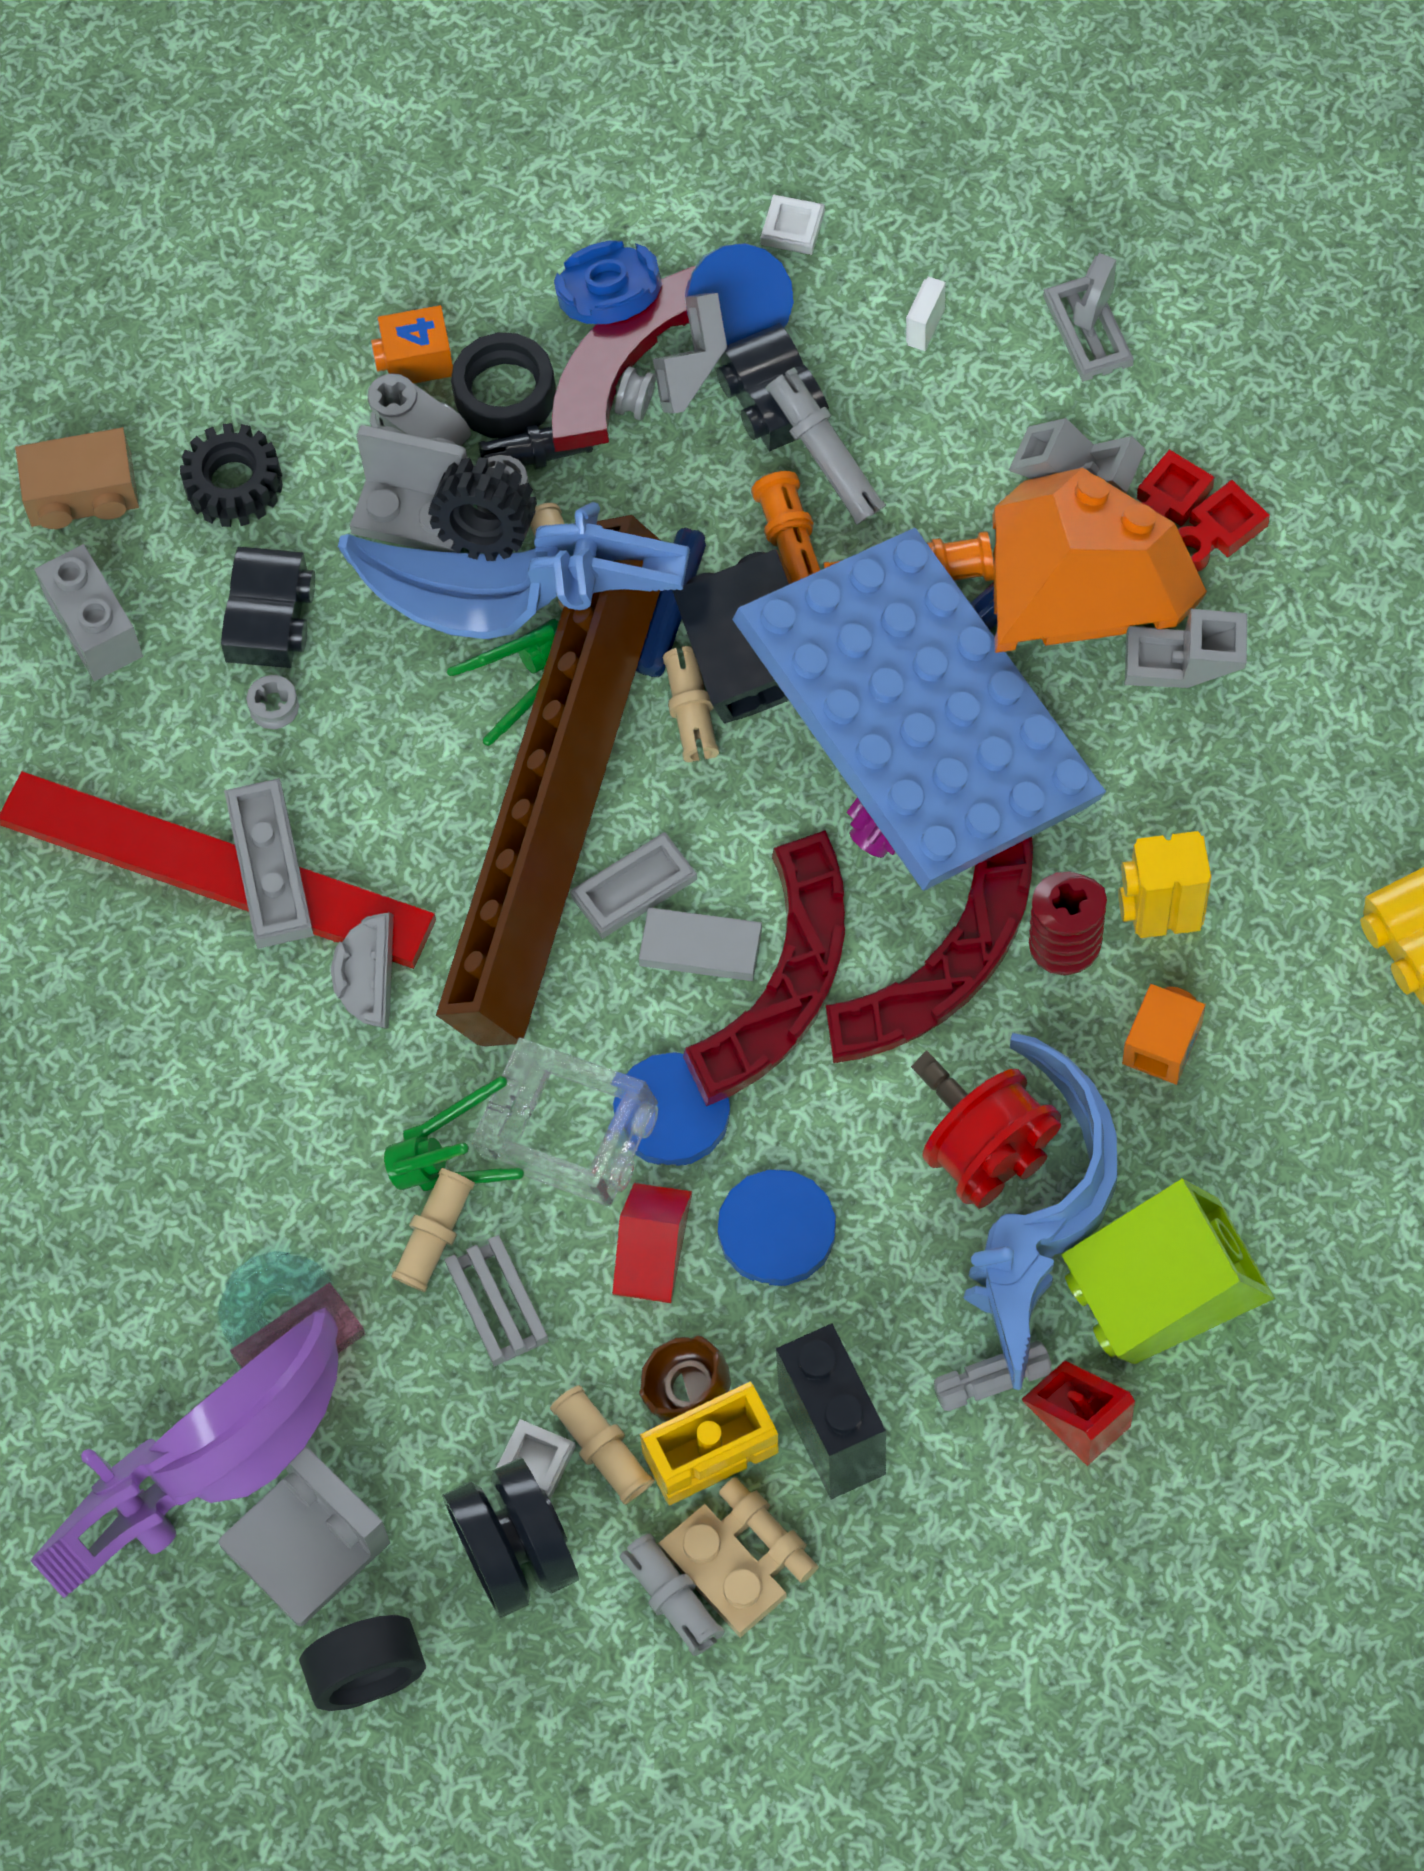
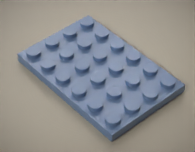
[732,528,1106,891]

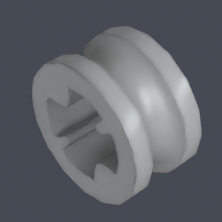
[615,367,656,421]
[246,675,299,729]

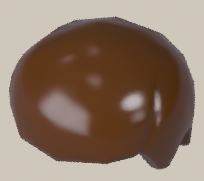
[639,1335,731,1422]

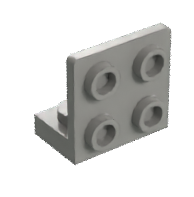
[350,425,474,553]
[219,1446,390,1626]

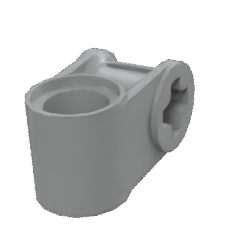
[367,374,471,446]

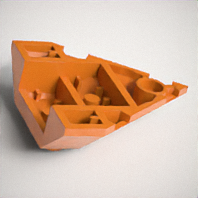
[993,467,1207,653]

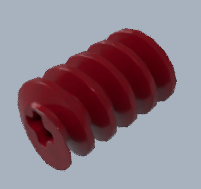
[1028,871,1107,976]

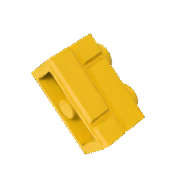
[1118,831,1212,938]
[640,1381,779,1506]

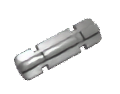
[934,1341,1051,1411]

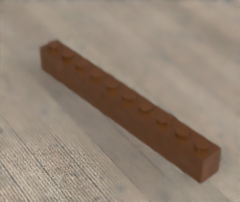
[436,515,661,1047]

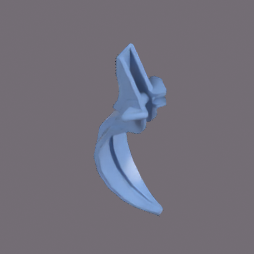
[338,502,690,639]
[963,1033,1117,1390]

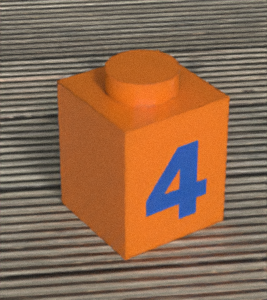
[371,305,453,384]
[1122,984,1206,1085]

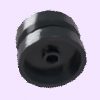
[442,1457,579,1619]

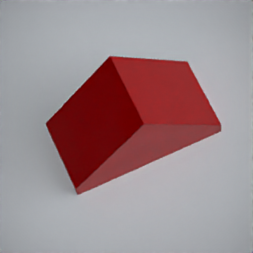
[612,1183,692,1303]
[1021,1360,1135,1466]

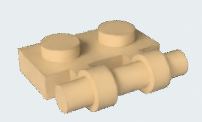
[658,1477,819,1638]

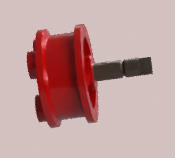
[911,1050,1061,1209]

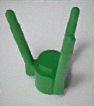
[447,619,559,746]
[384,1076,524,1191]

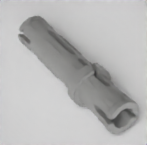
[765,368,886,525]

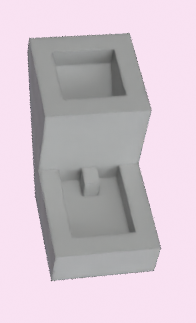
[653,293,727,414]
[1009,418,1146,493]
[1124,609,1247,688]

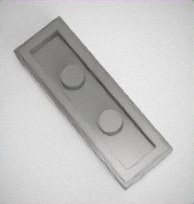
[224,778,314,949]

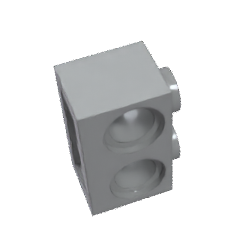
[34,544,143,682]

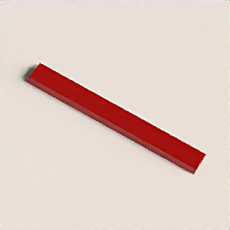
[0,771,436,969]

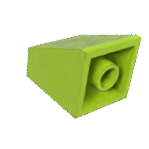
[1061,1178,1275,1365]

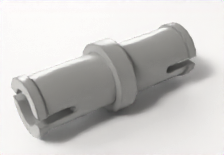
[620,1534,725,1656]

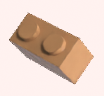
[15,427,139,529]

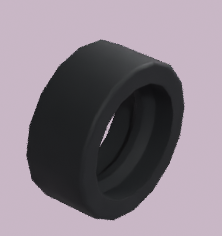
[451,332,556,439]
[299,1615,426,1711]

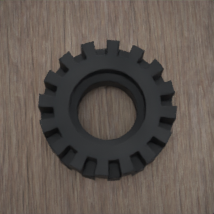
[180,423,283,527]
[428,457,537,561]

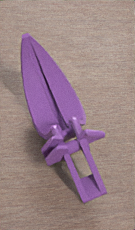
[31,1307,338,1598]

